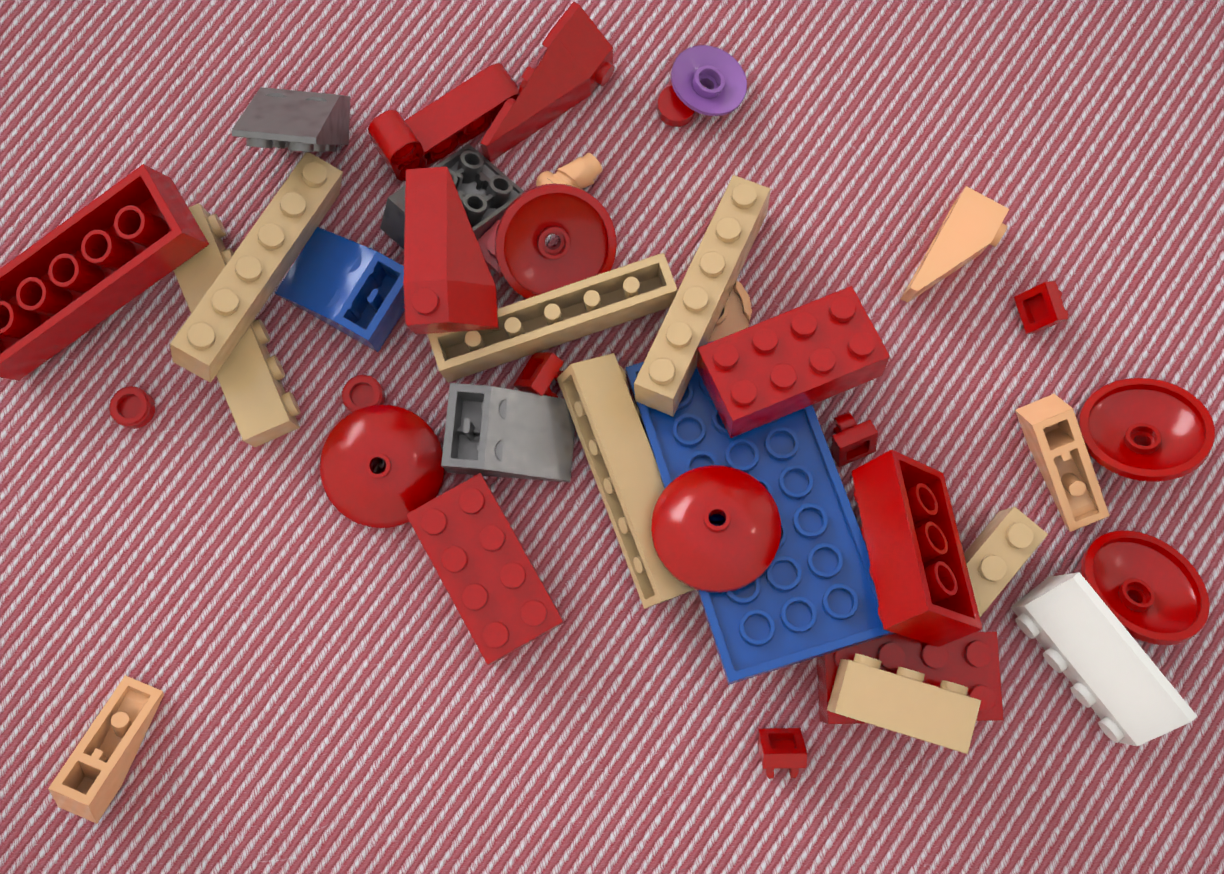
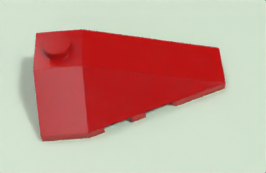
[480,1,615,162]
[403,166,499,335]

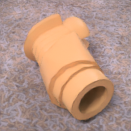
[536,153,603,189]

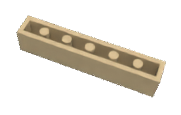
[170,152,343,383]
[634,175,771,417]
[174,203,300,447]
[427,253,678,383]
[557,353,696,609]

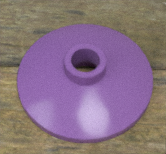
[671,45,747,116]

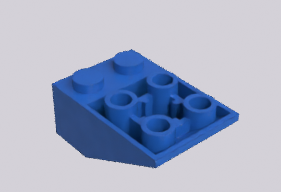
[275,227,405,352]

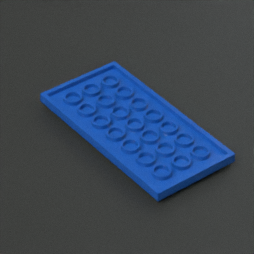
[625,341,894,685]

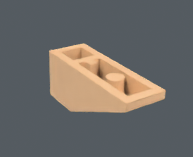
[901,186,1009,303]
[1015,394,1110,532]
[48,675,164,824]

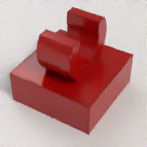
[1014,281,1069,334]
[513,352,564,398]
[831,412,878,467]
[758,728,807,779]

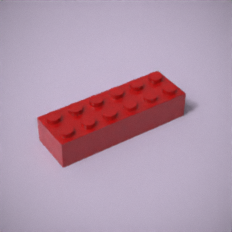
[0,164,209,381]

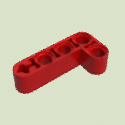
[368,63,519,181]

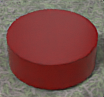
[657,85,696,127]
[342,375,385,412]
[109,386,155,429]

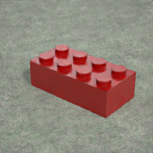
[697,286,890,438]
[851,449,983,647]
[406,473,565,665]
[817,632,1004,724]

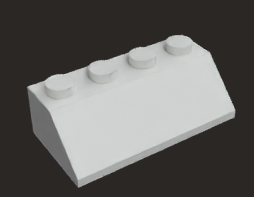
[1011,572,1198,746]

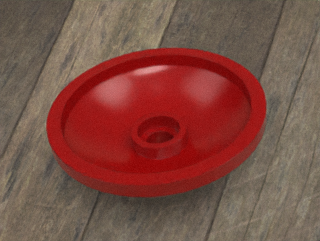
[495,183,617,299]
[1079,378,1215,482]
[320,405,445,528]
[651,465,781,593]
[1081,530,1210,645]

